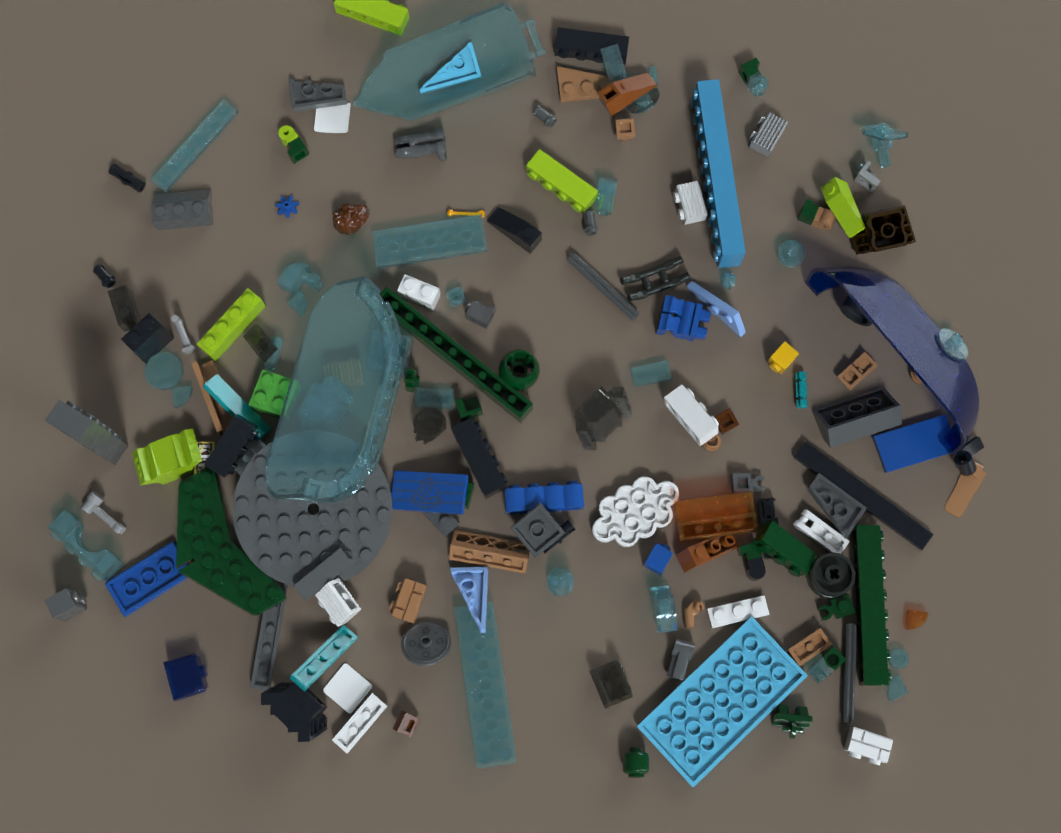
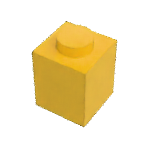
[767,341,799,375]

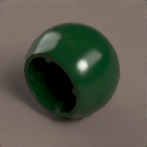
[498,349,540,391]

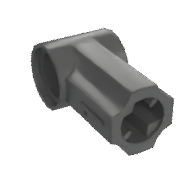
[666,638,695,681]

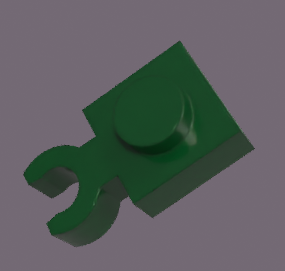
[405,368,420,393]
[817,594,856,621]

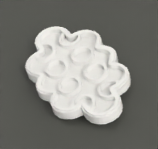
[592,476,679,547]

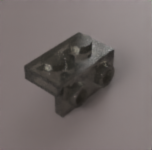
[589,660,633,709]

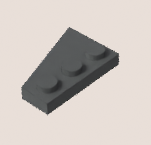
[289,78,347,112]
[807,473,867,539]

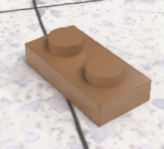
[787,628,832,667]

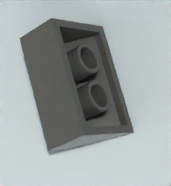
[151,189,213,230]

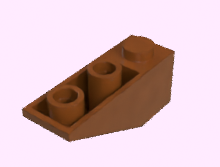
[597,72,657,116]
[676,529,739,573]

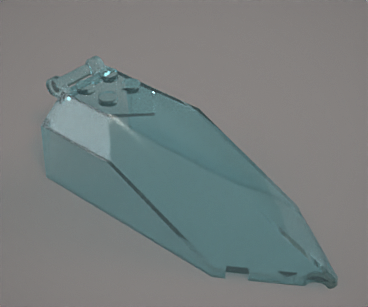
[353,2,546,121]

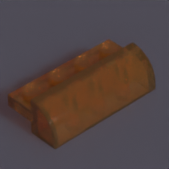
[674,491,758,542]

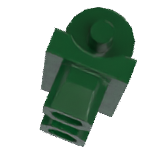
[772,704,813,739]

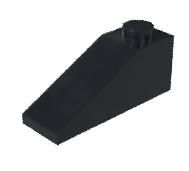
[487,207,542,254]

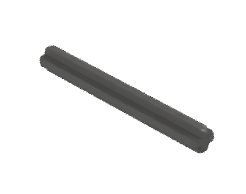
[567,252,639,320]
[842,623,857,723]

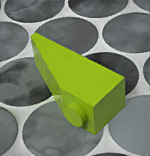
[820,177,865,238]

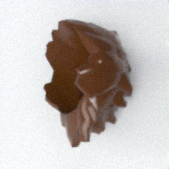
[333,203,370,235]

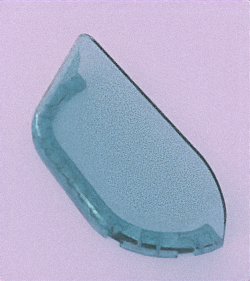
[265,276,403,503]

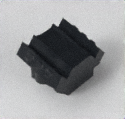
[261,682,327,742]

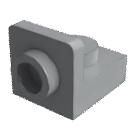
[854,161,880,193]

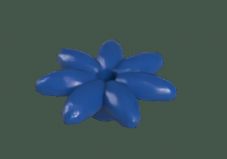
[275,195,299,218]

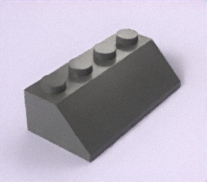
[812,387,902,448]

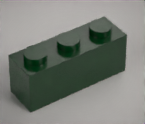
[752,521,818,577]

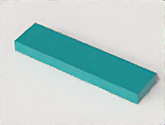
[203,374,271,442]
[290,624,358,692]

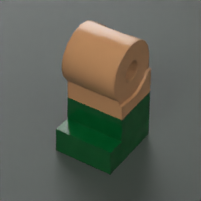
[798,199,836,230]

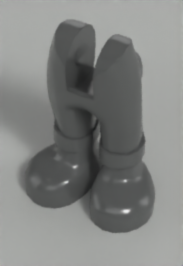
[394,127,447,161]

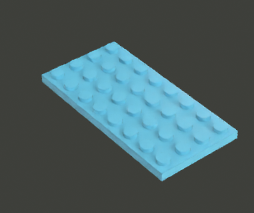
[636,616,808,788]

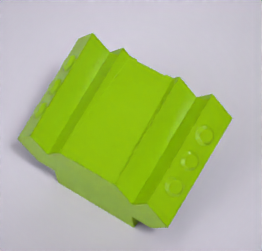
[132,429,202,486]

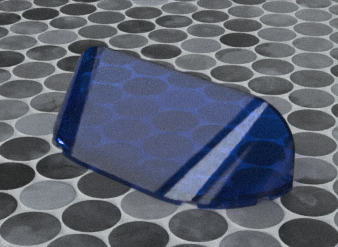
[805,267,979,457]

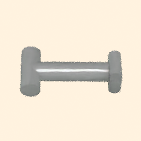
[171,315,196,354]

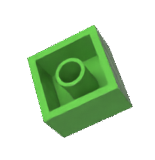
[248,369,302,422]

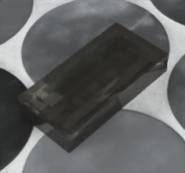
[243,323,278,362]

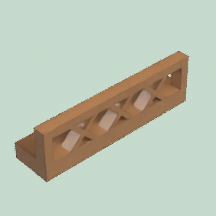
[191,360,233,437]
[449,530,530,574]

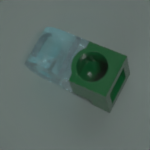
[738,57,768,96]
[807,646,846,684]

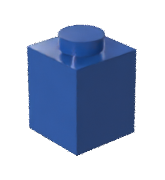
[643,543,673,575]

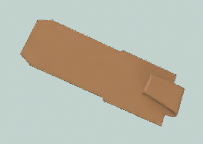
[945,461,986,518]

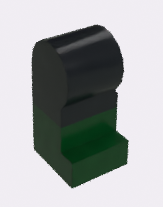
[737,543,766,581]

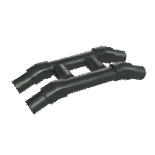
[620,255,691,301]

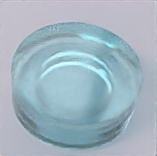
[888,649,909,669]

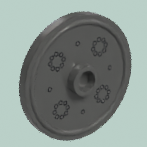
[401,621,451,666]

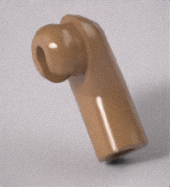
[684,600,704,628]

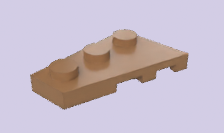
[557,66,613,102]

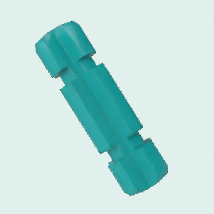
[795,371,808,409]

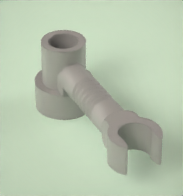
[81,491,127,535]

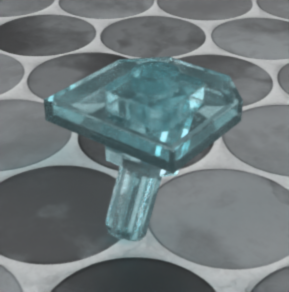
[861,123,908,168]

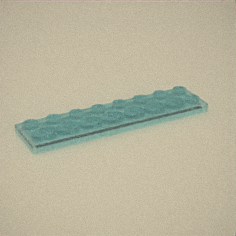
[454,602,517,769]

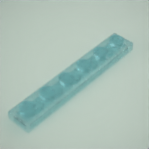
[150,99,238,193]

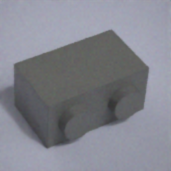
[44,588,87,621]

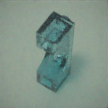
[48,510,125,582]

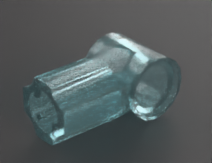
[596,177,617,216]

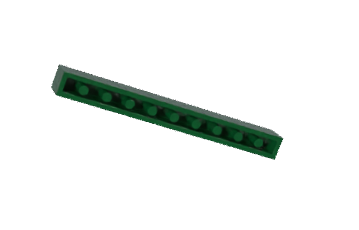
[374,286,533,423]

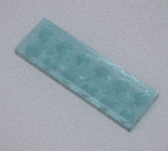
[372,215,488,269]

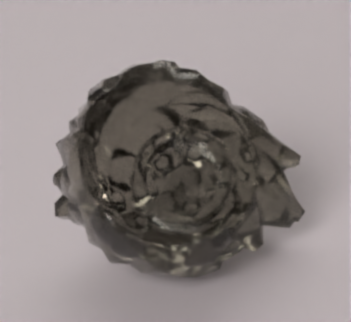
[413,407,447,444]

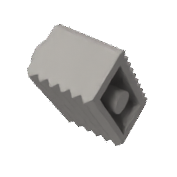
[749,112,788,158]

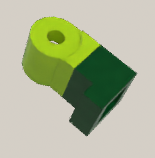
[278,125,309,164]

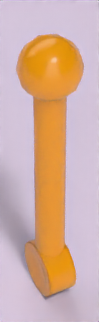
[447,209,485,219]

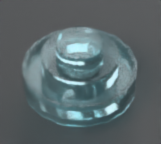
[777,240,806,268]
[547,567,574,596]

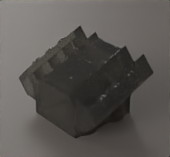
[574,387,631,450]

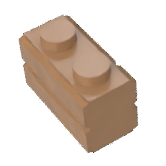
[389,578,427,624]

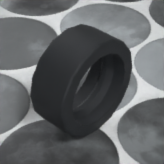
[840,294,879,326]

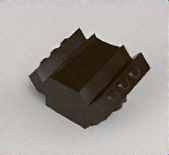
[851,205,916,255]

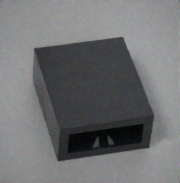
[121,313,174,364]

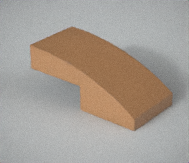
[837,352,878,390]

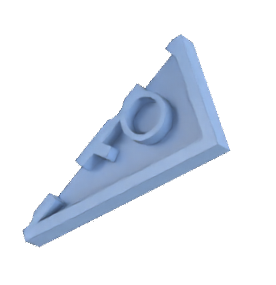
[687,281,746,337]
[450,567,489,633]

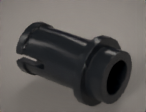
[93,264,116,288]

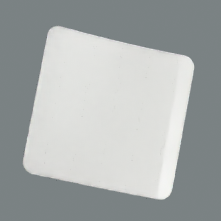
[314,103,351,133]
[323,664,372,714]

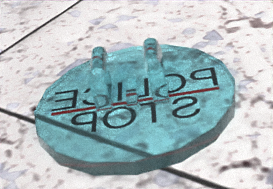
[937,328,968,360]

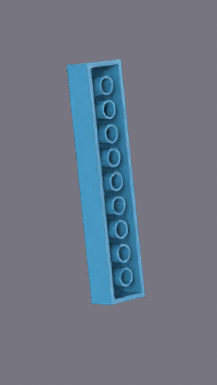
[691,79,746,268]

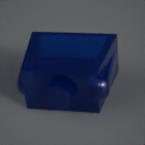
[163,654,208,702]

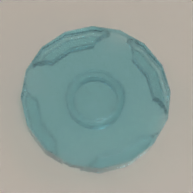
[144,352,184,390]

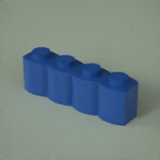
[505,481,584,515]

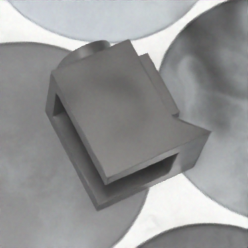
[465,300,496,329]

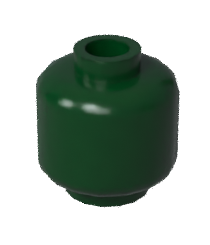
[623,747,649,778]

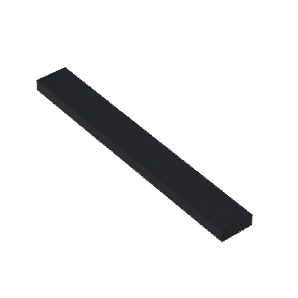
[794,442,934,550]

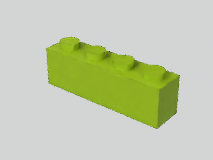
[333,0,410,36]
[526,149,599,213]
[197,288,266,362]

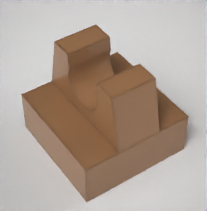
[615,118,635,142]

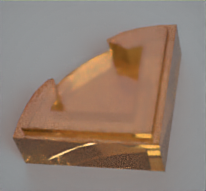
[905,609,929,630]

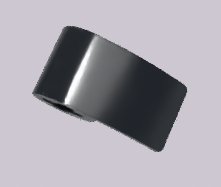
[954,436,984,476]

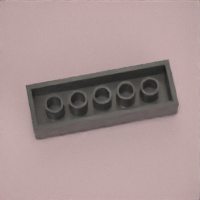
[45,400,128,465]

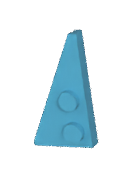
[419,42,481,94]

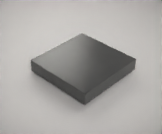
[510,502,565,558]

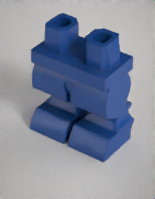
[656,295,711,341]

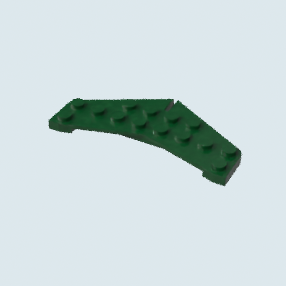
[176,468,287,616]

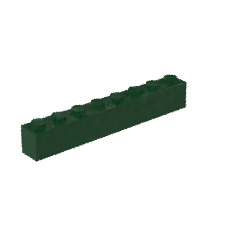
[852,525,891,686]

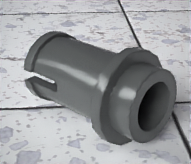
[533,105,557,128]
[583,211,598,236]

